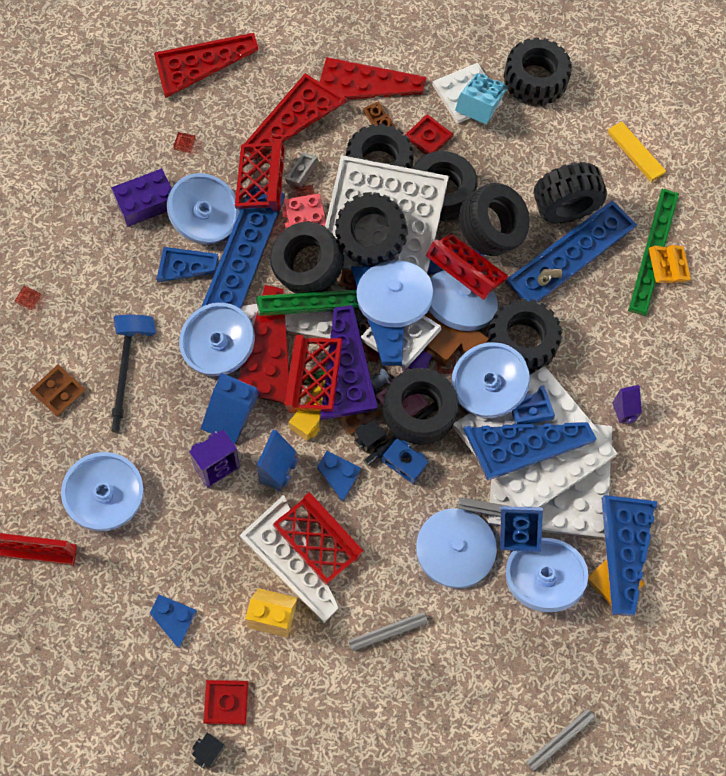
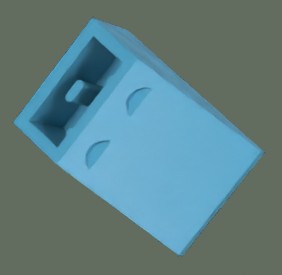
[455,73,508,125]

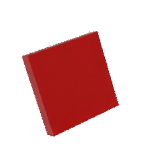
[405,114,453,155]
[203,680,248,725]

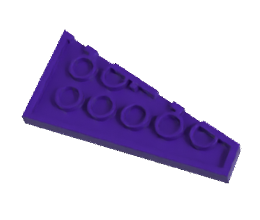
[320,305,378,420]

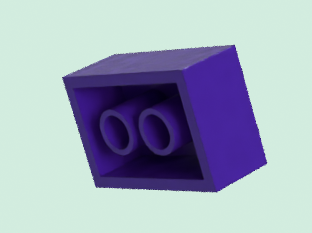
[111,168,172,227]
[189,429,240,488]

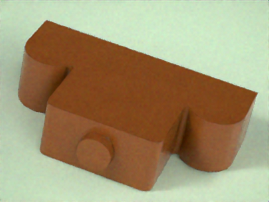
[423,310,489,367]

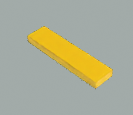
[607,121,666,182]

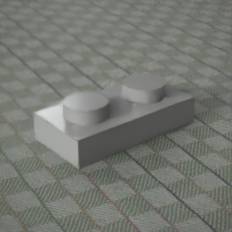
[285,153,319,187]

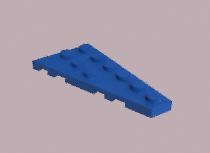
[351,266,404,366]
[463,422,596,481]
[601,495,658,617]

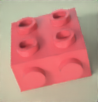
[281,193,326,229]

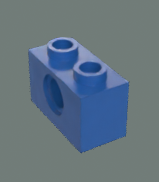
[382,439,428,484]

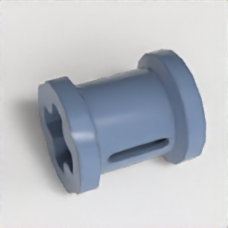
[371,368,392,393]

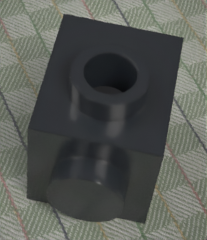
[354,419,385,453]
[192,732,226,769]

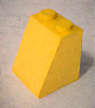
[245,588,298,638]

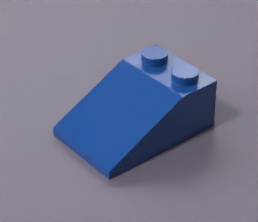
[200,373,260,445]
[257,429,298,491]
[500,506,543,552]

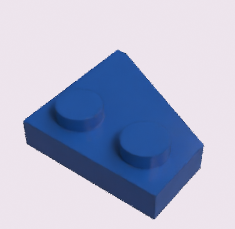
[511,385,555,424]
[317,450,361,502]
[150,594,197,648]

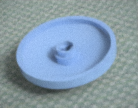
[167,173,240,244]
[357,260,433,327]
[429,270,498,331]
[179,303,255,377]
[452,342,530,418]
[61,452,144,531]
[416,508,497,589]
[505,538,588,612]

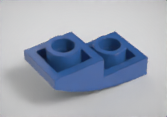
[113,315,156,337]

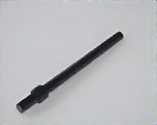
[111,336,132,433]
[363,401,438,466]

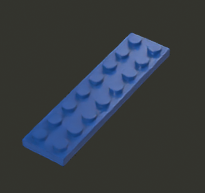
[201,186,285,309]
[505,200,637,303]

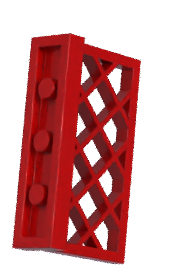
[235,139,285,211]
[425,233,508,300]
[284,335,343,413]
[272,492,363,585]
[0,533,78,566]

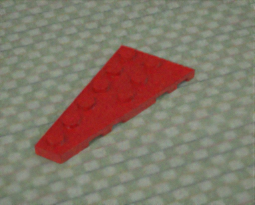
[154,33,258,98]

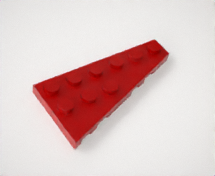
[319,57,426,100]
[244,73,347,160]
[238,285,289,404]

